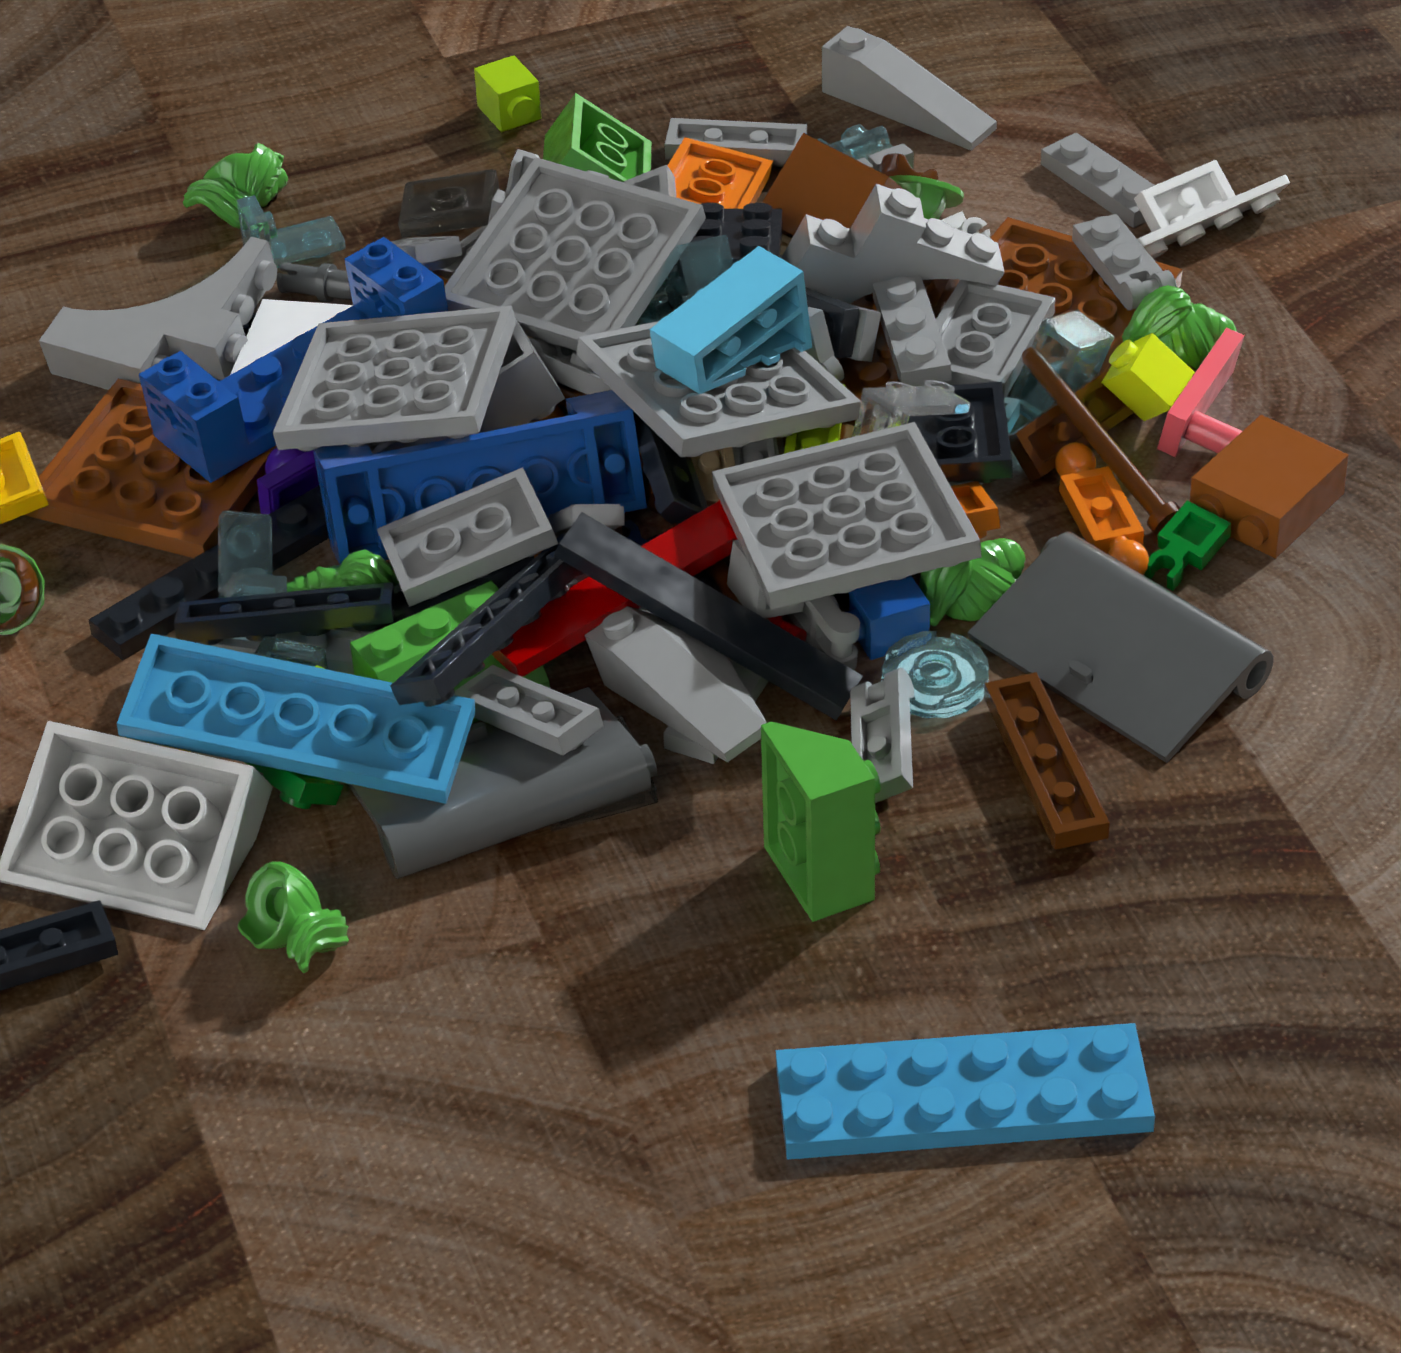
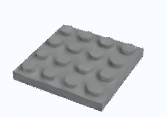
[444,157,706,351]
[273,306,516,451]
[576,321,861,458]
[712,422,982,610]

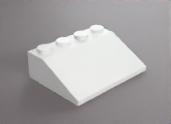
[0,721,273,930]

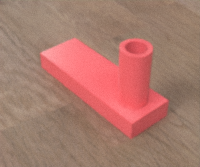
[1157,328,1245,457]

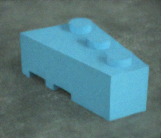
[649,246,812,394]

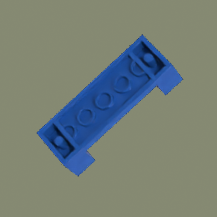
[139,237,448,483]
[313,390,647,565]

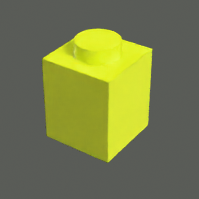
[1101,333,1195,421]

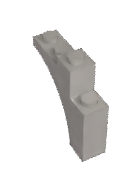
[781,184,1005,304]
[39,237,277,390]

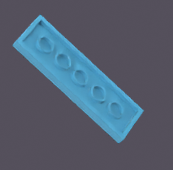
[116,634,475,803]
[776,1023,1155,1160]

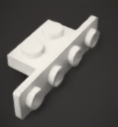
[1134,160,1290,259]

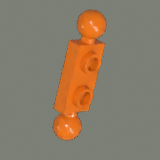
[1055,442,1149,575]

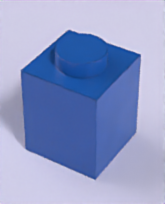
[845,575,930,660]

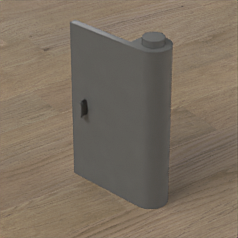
[968,532,1274,763]
[347,687,657,879]

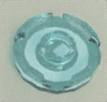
[881,631,989,718]

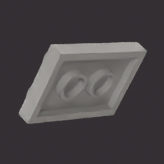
[934,280,1055,399]
[377,467,558,607]

